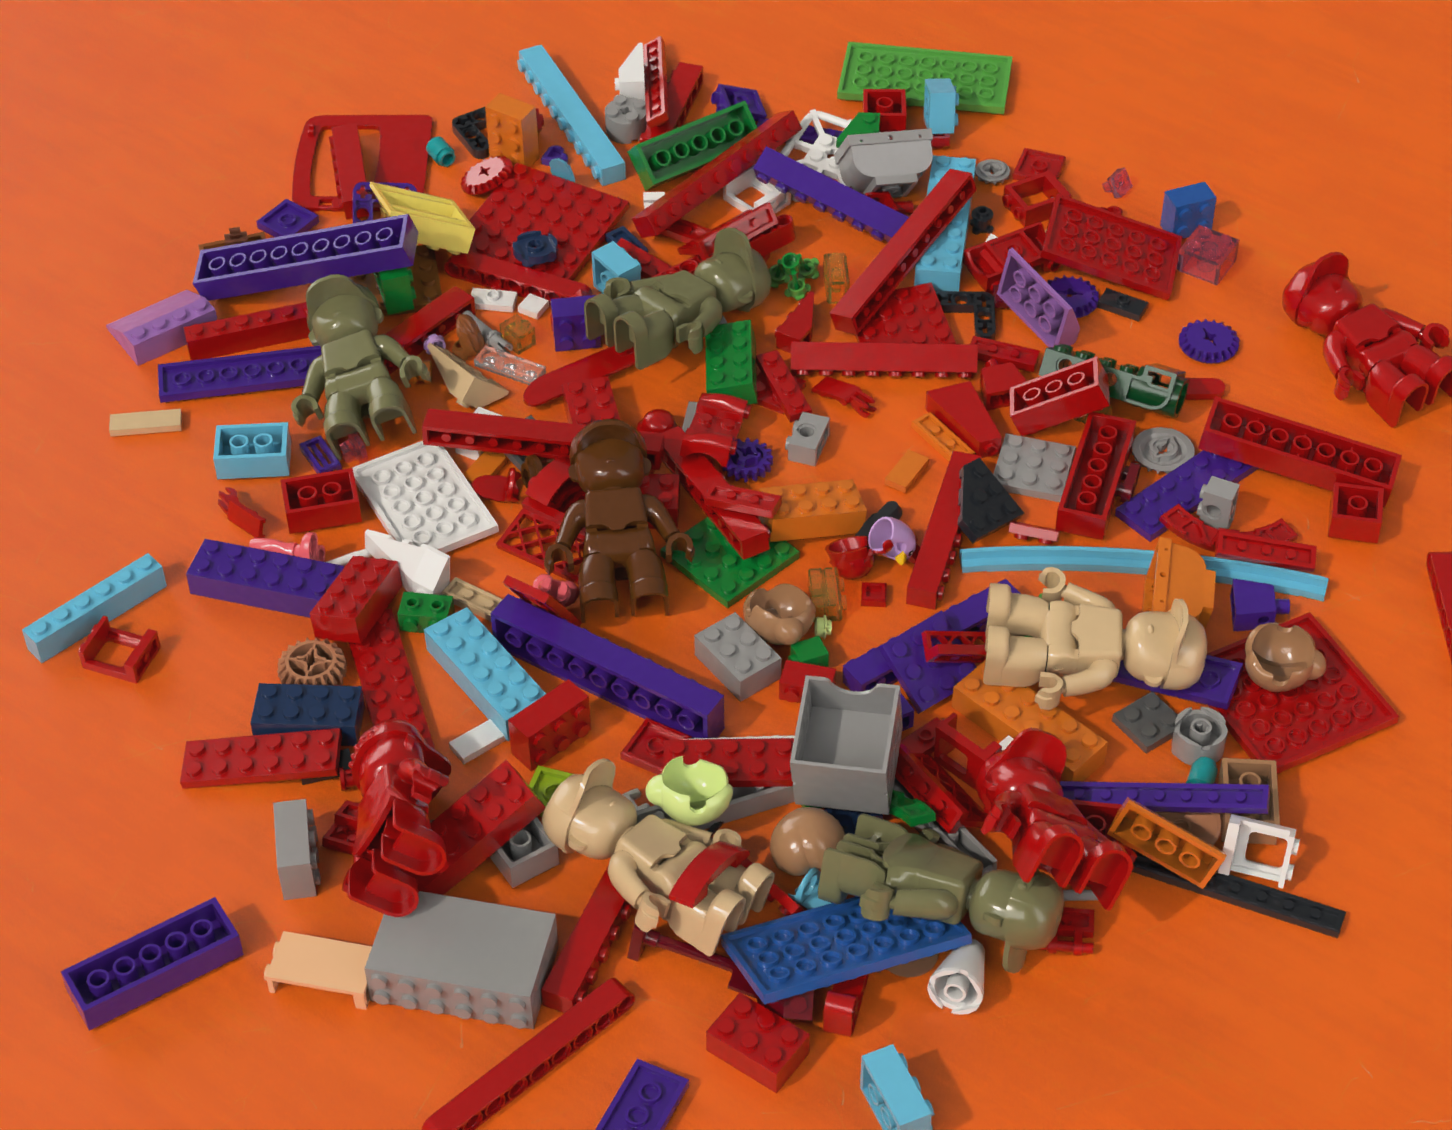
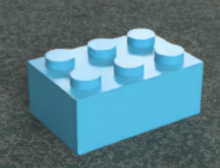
[213,422,292,480]
[860,1044,934,1130]

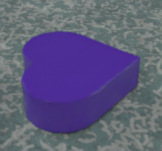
[541,145,568,166]

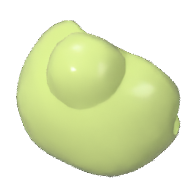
[646,756,733,826]

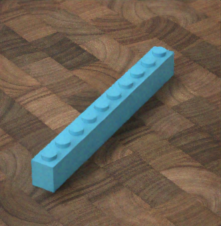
[517,44,626,186]

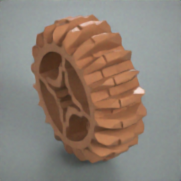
[277,636,347,686]

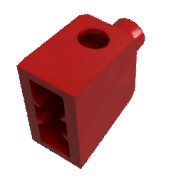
[980,359,1027,411]

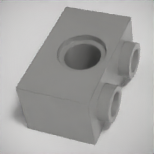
[785,412,830,466]
[1196,476,1240,529]

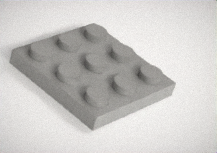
[993,433,1076,502]

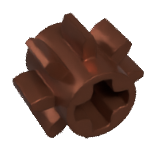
[224,227,248,246]

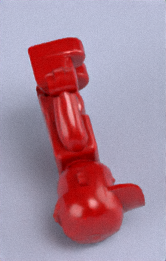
[1282,252,1452,428]
[342,719,452,917]
[976,728,1137,911]

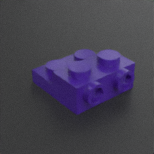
[711,84,767,121]

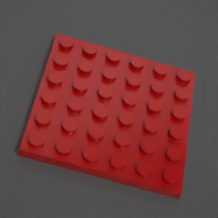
[469,163,630,280]
[1207,612,1399,774]

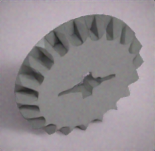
[1132,427,1195,474]

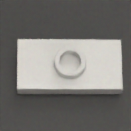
[471,288,517,312]

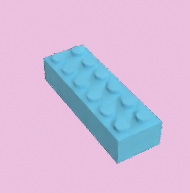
[424,607,546,741]

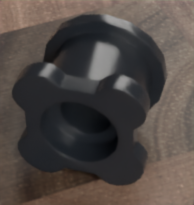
[970,206,993,235]

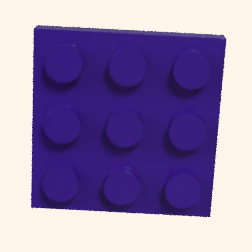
[878,610,977,714]

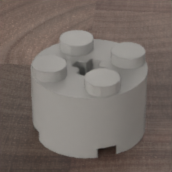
[605,95,647,144]
[1171,707,1228,766]

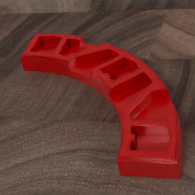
[1159,504,1298,552]

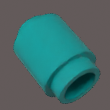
[426,136,455,167]
[1186,757,1218,784]

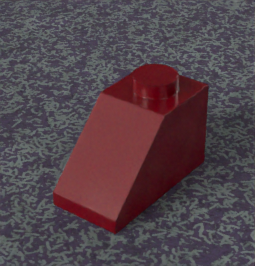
[757,991,814,1022]

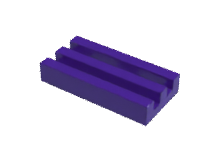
[299,435,342,474]

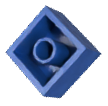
[1160,182,1217,239]

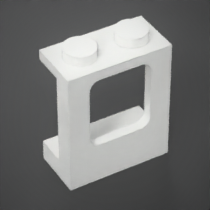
[723,164,791,213]
[1218,814,1300,889]

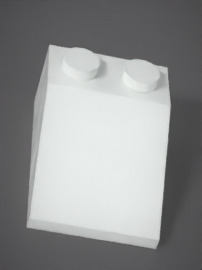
[615,43,645,101]

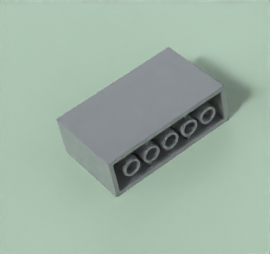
[364,891,559,1029]

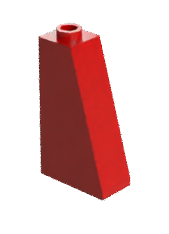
[925,381,1002,459]

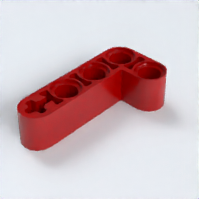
[823,974,869,1037]

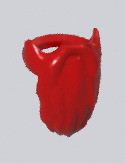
[471,468,521,502]

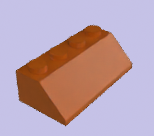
[1107,797,1227,889]

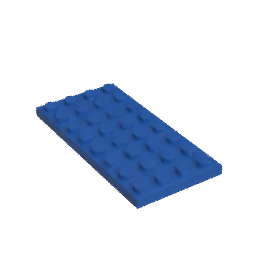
[720,896,972,1004]

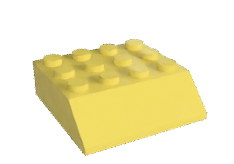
[369,181,475,255]

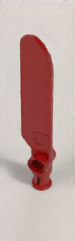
[523,345,635,407]

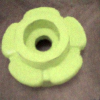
[814,615,832,640]

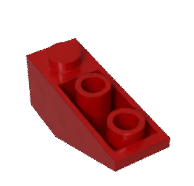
[775,291,814,353]

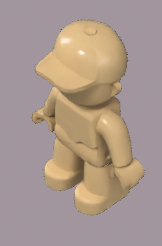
[983,567,1208,710]
[542,758,775,956]

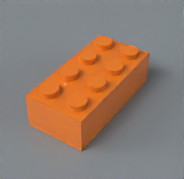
[759,479,867,542]

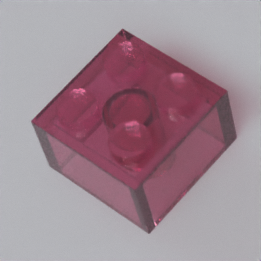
[1177,225,1240,285]

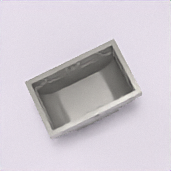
[834,128,933,199]

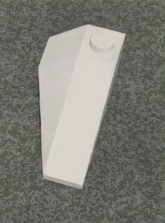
[365,529,450,595]

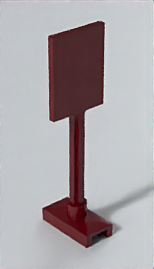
[627,924,757,998]

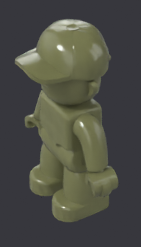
[584,227,772,370]
[291,274,431,460]
[818,813,1064,973]

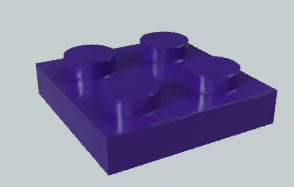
[256,199,319,237]

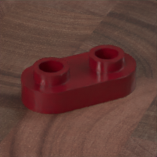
[1117,462,1141,503]

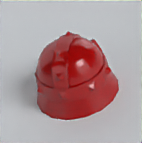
[825,536,874,579]

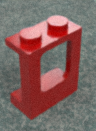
[78,616,161,684]
[934,712,1002,792]

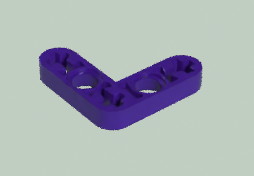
[352,182,417,224]

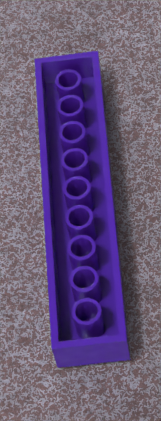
[193,214,419,301]
[490,594,725,739]

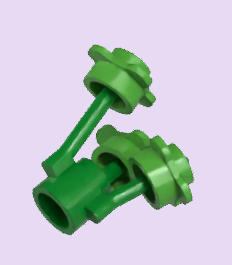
[768,253,820,301]

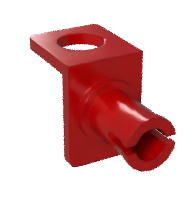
[865,191,914,215]

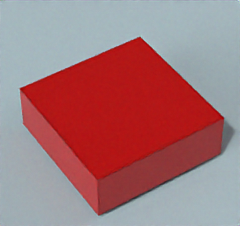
[861,582,887,607]

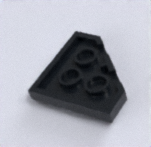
[958,458,1024,544]

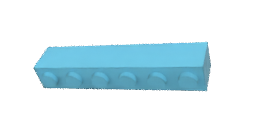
[22,553,167,663]

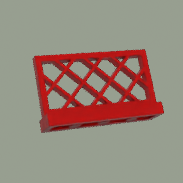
[677,203,779,261]
[496,496,586,585]
[895,744,987,834]

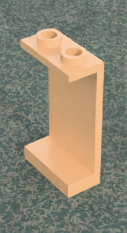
[264,931,372,1010]

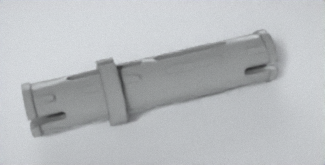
[463,310,513,356]

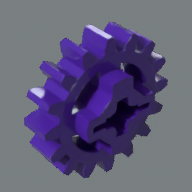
[722,438,773,482]

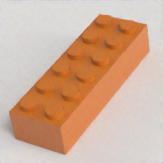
[952,660,1108,782]

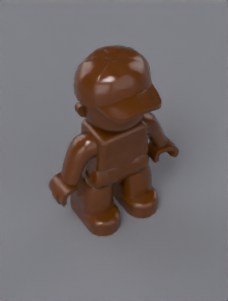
[544,419,695,623]

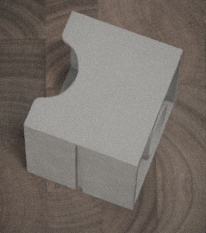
[790,675,903,815]

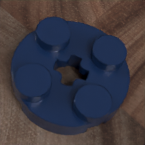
[513,231,558,267]

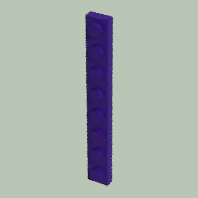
[1060,781,1270,814]

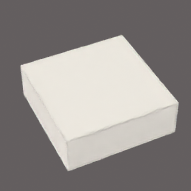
[518,293,549,319]

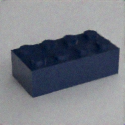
[250,683,365,746]

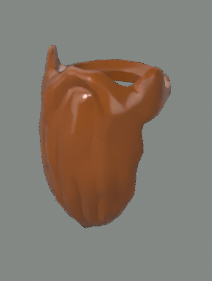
[452,314,484,361]

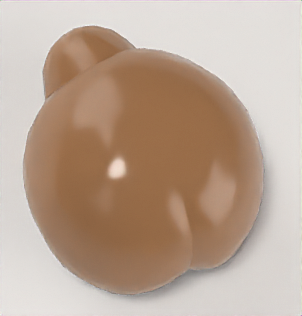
[743,583,816,645]
[1245,622,1326,692]
[770,807,845,876]

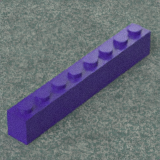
[753,146,909,242]
[843,579,1021,691]

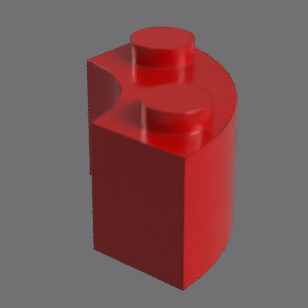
[525,457,582,509]

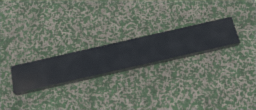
[1132,849,1346,938]

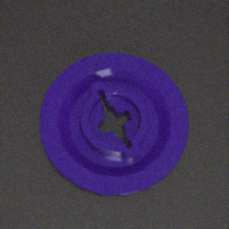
[1047,275,1099,318]
[1179,319,1239,363]

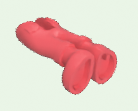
[249,532,325,562]
[533,574,579,607]

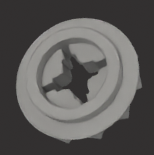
[975,159,1010,185]

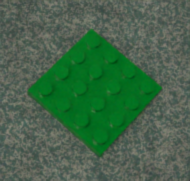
[660,517,800,608]

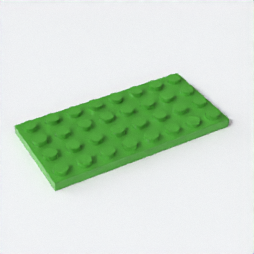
[837,42,1013,114]

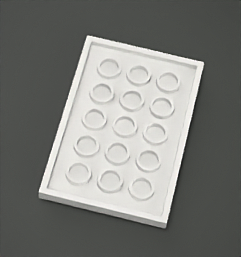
[352,441,499,553]

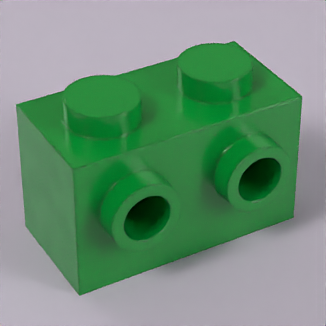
[397,592,455,633]

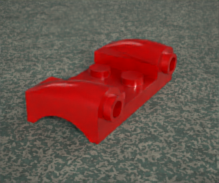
[963,222,1061,294]
[680,393,751,467]

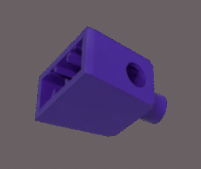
[1230,579,1290,631]

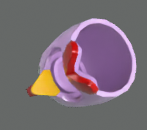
[868,517,920,565]

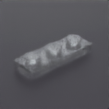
[474,345,546,385]

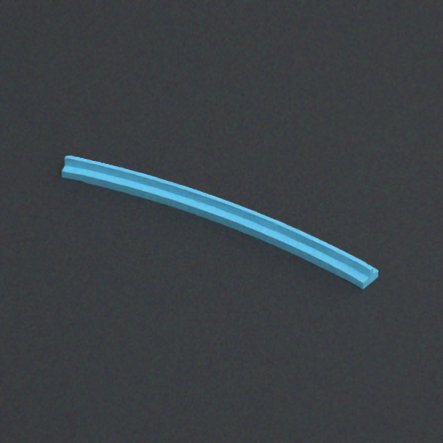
[959,546,1329,602]

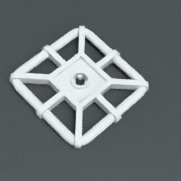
[780,109,890,185]

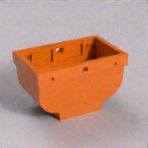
[1142,537,1216,629]

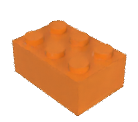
[485,93,539,167]

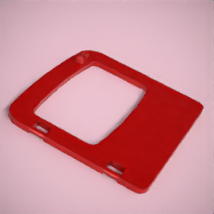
[292,115,433,212]

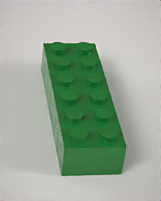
[628,101,757,191]

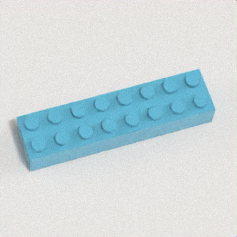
[914,155,976,291]

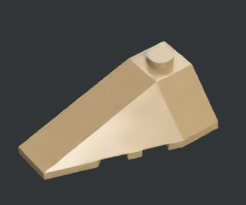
[427,342,509,408]

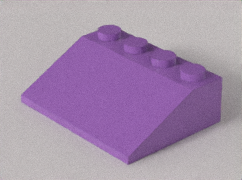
[997,248,1080,347]
[106,290,217,366]

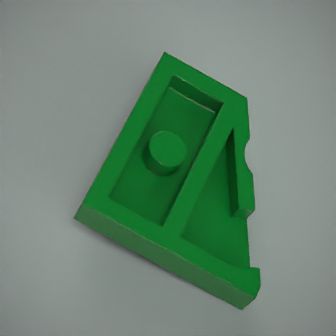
[836,112,880,148]

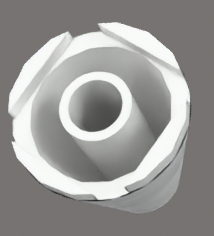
[927,939,985,1015]

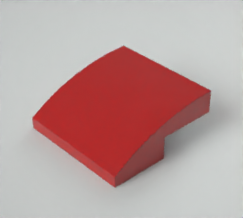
[322,800,359,855]

